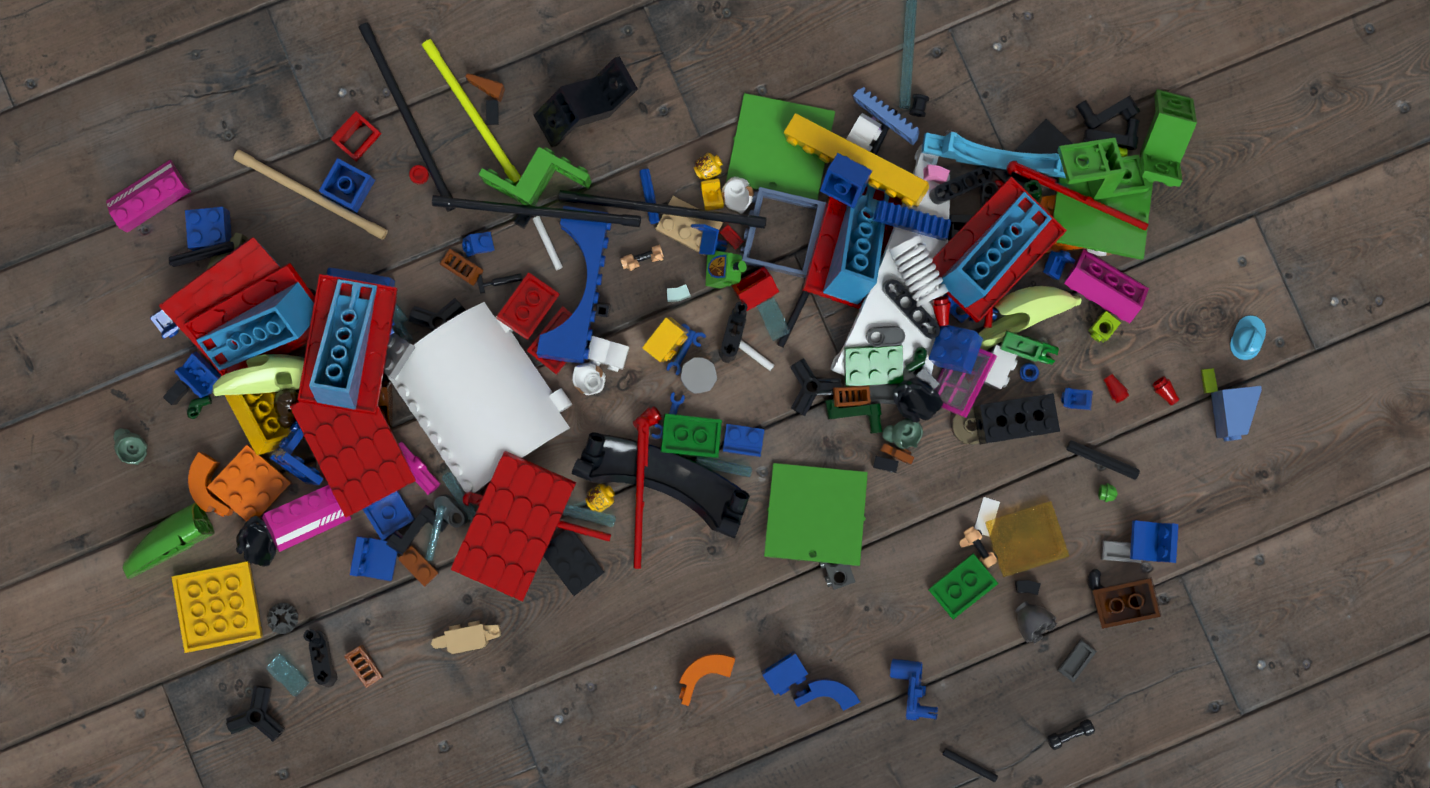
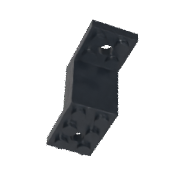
[534,56,638,147]

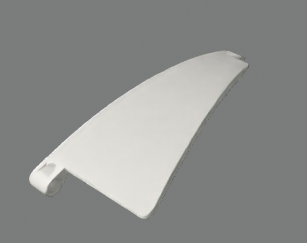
[831,144,950,380]

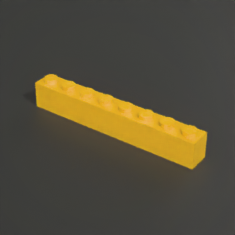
[784,113,929,208]

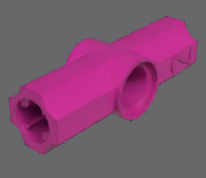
[399,442,441,495]

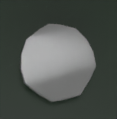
[680,357,717,394]

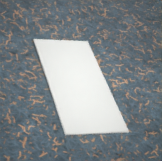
[975,497,1000,537]

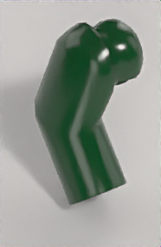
[905,347,927,373]
[187,395,212,419]

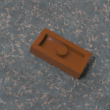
[398,545,439,587]

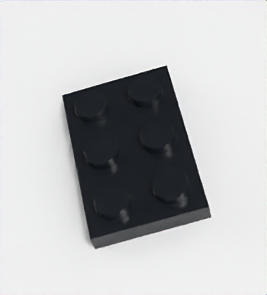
[543,530,605,596]

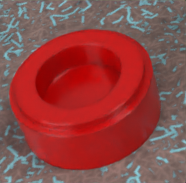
[409,165,429,185]

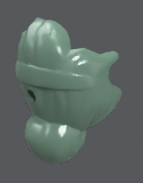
[882,418,923,449]
[113,428,148,465]

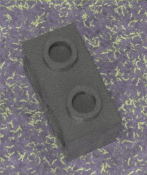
[819,562,856,590]

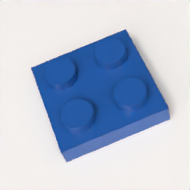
[363,491,415,540]

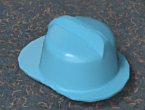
[1230,315,1266,360]

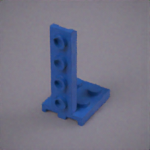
[270,421,323,485]

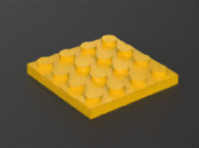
[172,561,263,653]

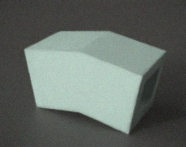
[667,284,691,302]

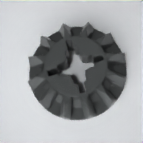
[267,603,298,634]

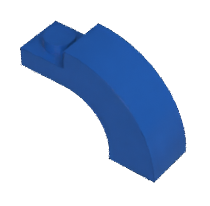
[793,678,860,711]

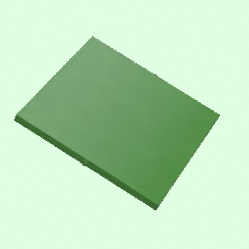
[726,93,835,200]
[1053,160,1153,260]
[764,463,868,566]

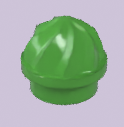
[1098,483,1118,503]

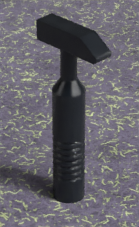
[477,273,522,294]

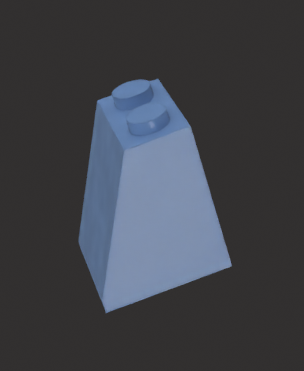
[1211,386,1262,441]

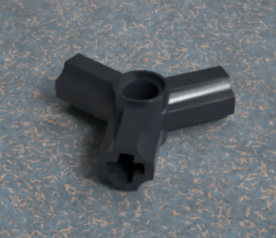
[409,298,466,331]
[790,358,841,416]
[226,685,285,742]

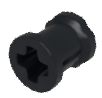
[909,94,930,117]

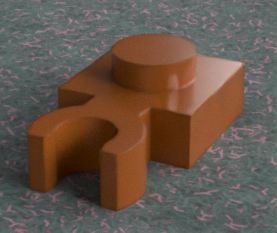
[880,443,915,465]

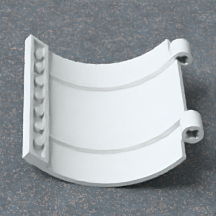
[387,302,572,493]

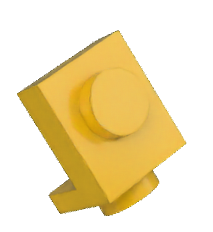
[701,179,724,210]

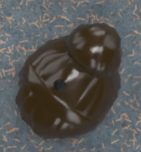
[274,389,299,429]

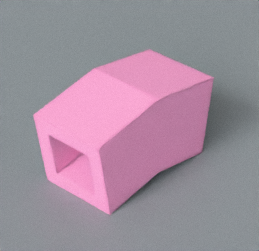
[923,164,950,184]

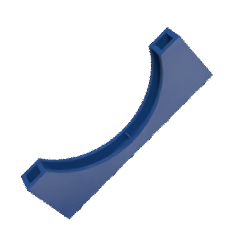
[537,206,612,364]

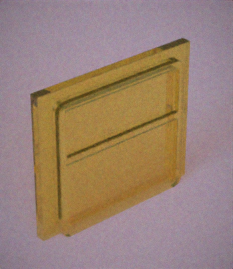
[985,501,1069,577]

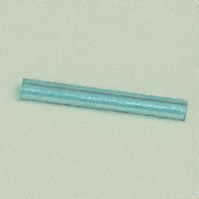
[425,505,446,561]

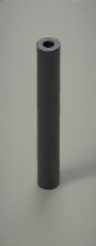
[942,748,998,782]

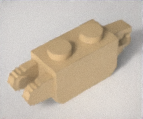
[431,620,501,654]

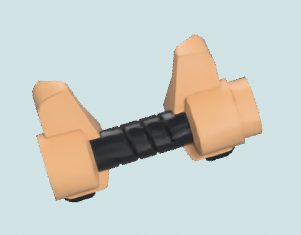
[620,244,664,271]
[959,526,998,568]

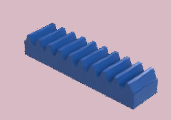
[873,200,951,241]

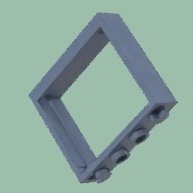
[740,187,826,278]

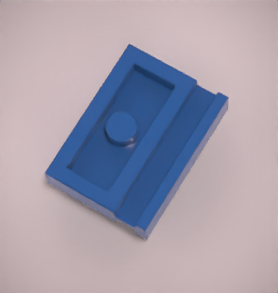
[723,424,765,457]

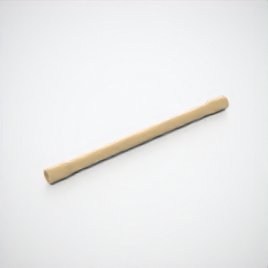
[234,150,388,240]

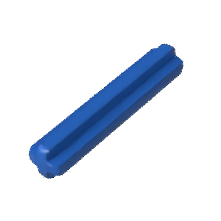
[640,169,660,224]

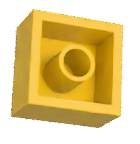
[642,317,689,362]

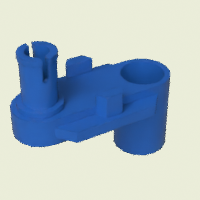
[890,659,938,721]

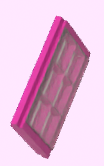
[934,349,997,418]

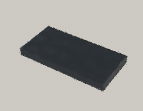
[993,119,1073,188]

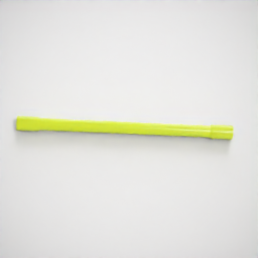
[422,39,521,185]

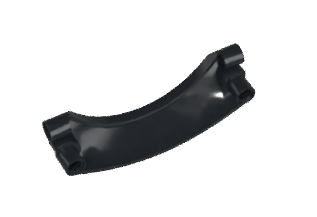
[572,432,750,539]

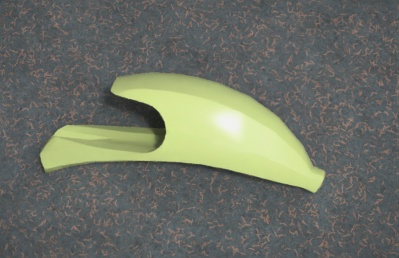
[979,286,1082,351]
[212,354,305,396]

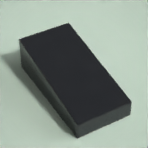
[486,100,499,125]
[514,214,532,229]

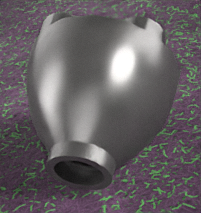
[1015,601,1057,644]

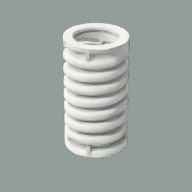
[889,235,949,307]

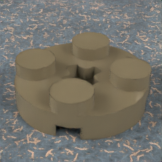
[952,406,979,445]

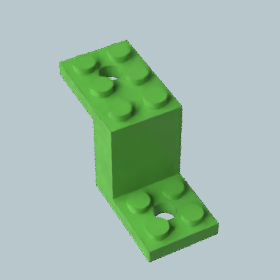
[1140,89,1197,187]
[1058,138,1149,200]
[479,147,592,206]

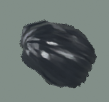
[893,378,943,423]
[236,516,277,567]

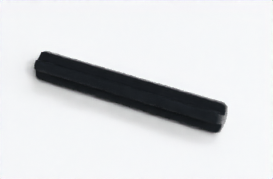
[168,241,234,267]
[1066,440,1140,480]

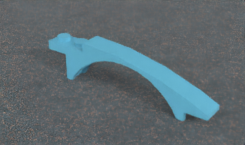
[921,132,1066,178]

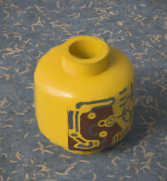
[693,153,723,180]
[585,483,615,512]

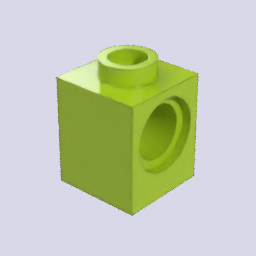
[1088,311,1121,342]

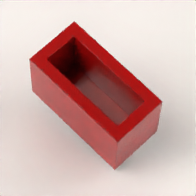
[732,267,779,311]

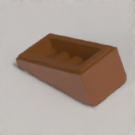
[466,73,505,102]
[440,248,483,286]
[833,385,871,407]
[344,645,383,688]

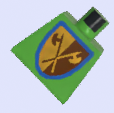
[705,251,747,289]

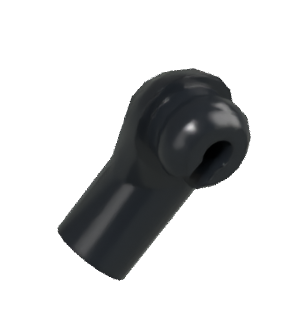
[1088,569,1105,590]

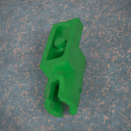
[1000,330,1059,365]

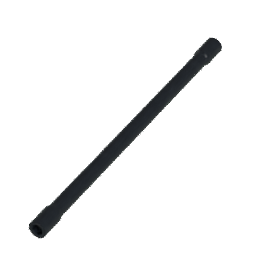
[358,22,456,212]
[559,190,767,229]
[432,195,641,227]

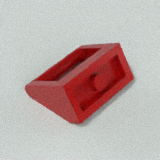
[331,111,381,162]

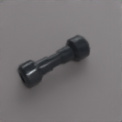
[1047,719,1095,750]

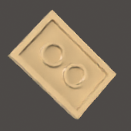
[656,196,724,256]

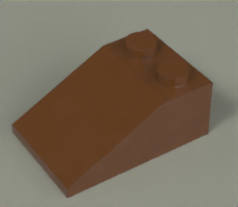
[1093,577,1161,629]

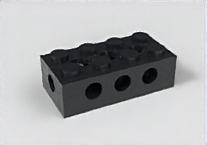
[973,393,1060,445]

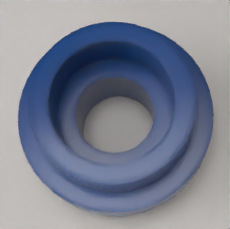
[1019,363,1039,382]

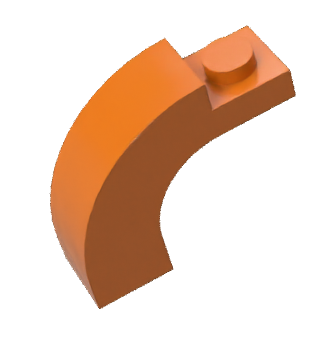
[188,452,234,517]
[679,653,735,706]

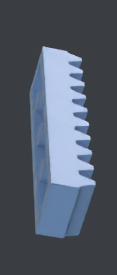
[853,87,919,145]

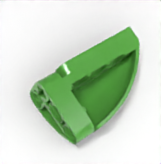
[122,503,215,579]

